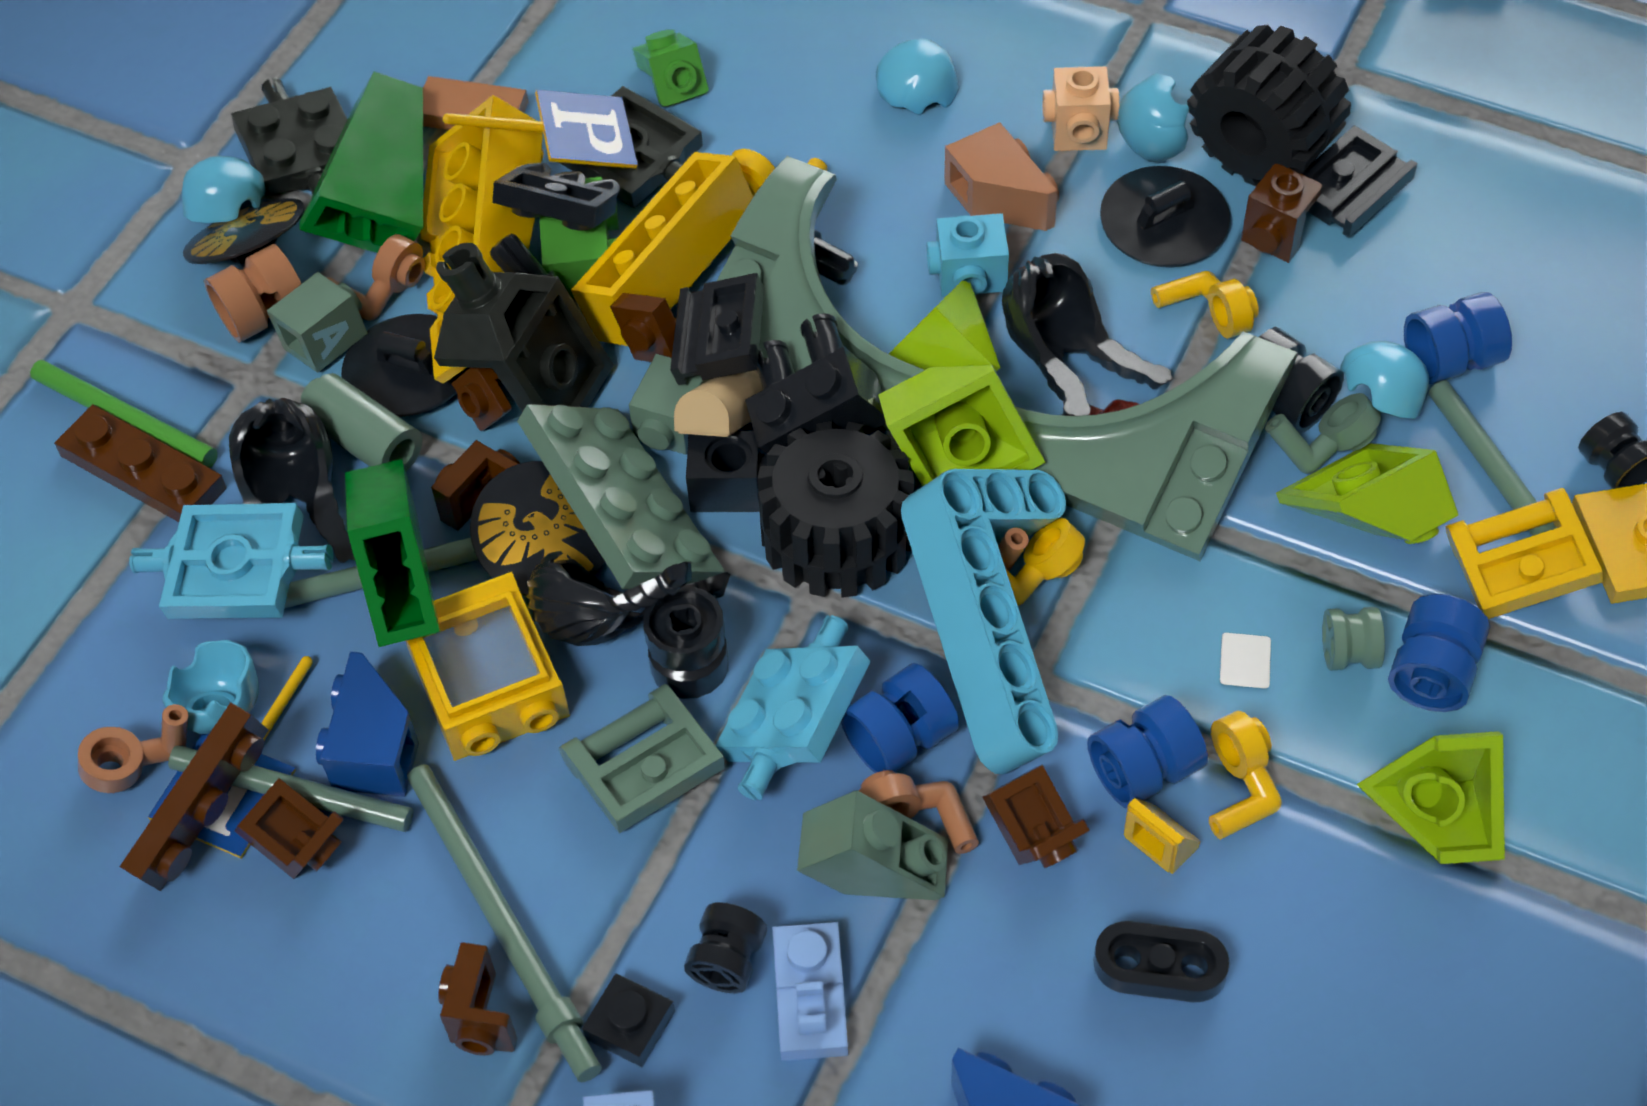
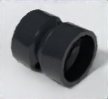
[1259,327,1344,433]
[643,586,728,699]

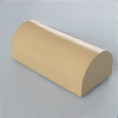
[674,370,763,437]

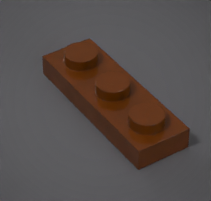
[54,404,227,522]
[119,702,268,891]

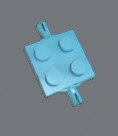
[129,503,333,619]
[715,615,871,801]

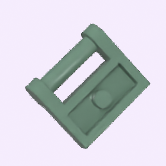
[559,684,725,833]

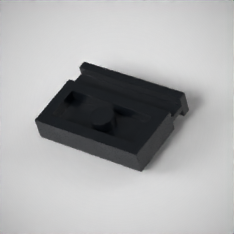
[1302,125,1418,238]
[670,273,765,385]

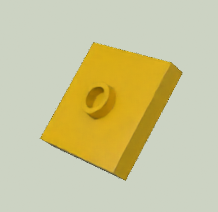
[1572,483,1647,604]

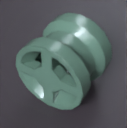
[1322,607,1385,671]

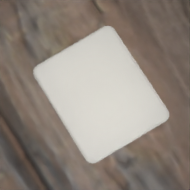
[1220,633,1271,689]

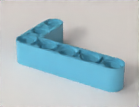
[901,469,1066,775]

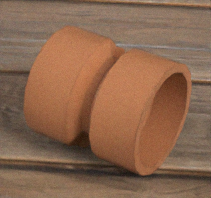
[204,244,302,343]

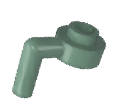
[1265,393,1381,474]

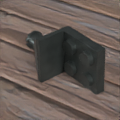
[434,243,614,412]

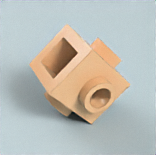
[1043,66,1119,151]

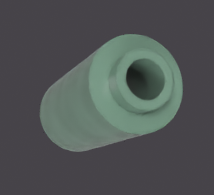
[301,373,423,471]

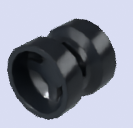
[1578,411,1647,489]
[684,902,767,994]

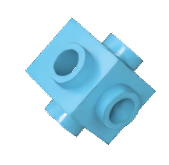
[926,213,1009,296]

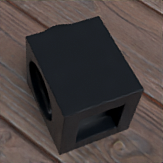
[686,431,767,512]

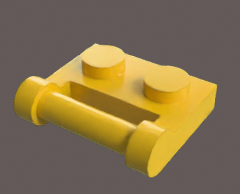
[1445,488,1603,619]

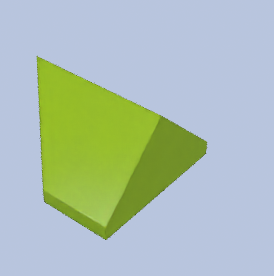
[888,280,1001,371]
[1356,731,1505,864]

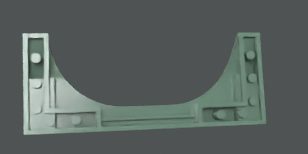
[717,156,1297,561]

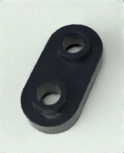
[1093,921,1229,1003]

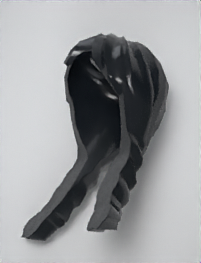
[1002,253,1174,416]
[229,398,355,563]
[526,551,731,646]

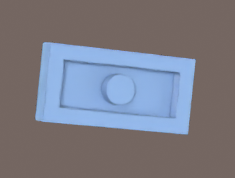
[773,922,848,1061]

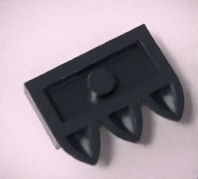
[492,163,620,231]

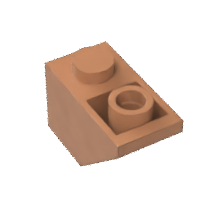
[944,122,1060,231]

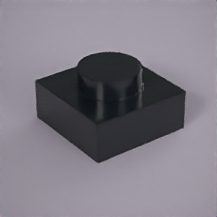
[582,973,675,1067]

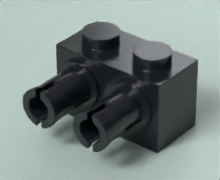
[745,313,886,453]

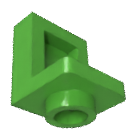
[632,29,708,107]

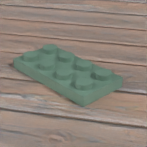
[517,404,725,589]

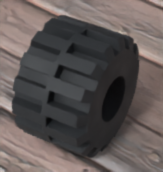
[1187,24,1351,186]
[757,421,914,598]

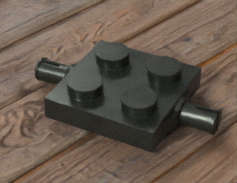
[231,78,347,197]
[558,86,703,208]

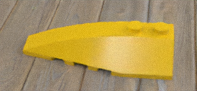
[421,95,544,384]

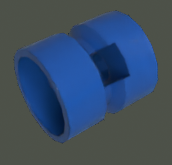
[1404,292,1512,384]
[1388,594,1490,712]
[841,663,959,773]
[1087,695,1208,808]

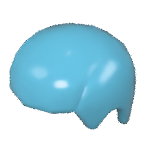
[876,39,959,115]
[1117,73,1189,162]
[182,156,266,223]
[1340,341,1429,419]
[162,640,259,735]

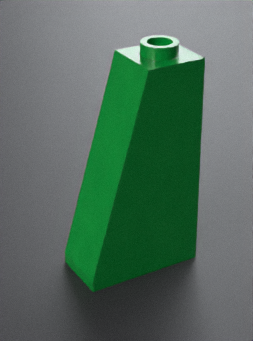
[299,71,423,253]
[345,459,440,647]

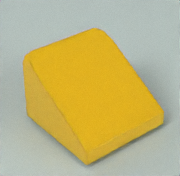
[1123,798,1201,874]

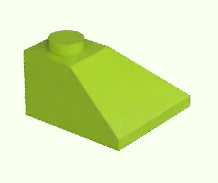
[878,365,1046,486]
[1276,443,1459,544]

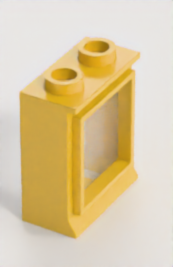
[405,572,570,761]

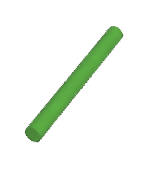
[30,360,218,468]

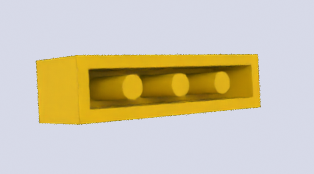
[571,152,753,346]

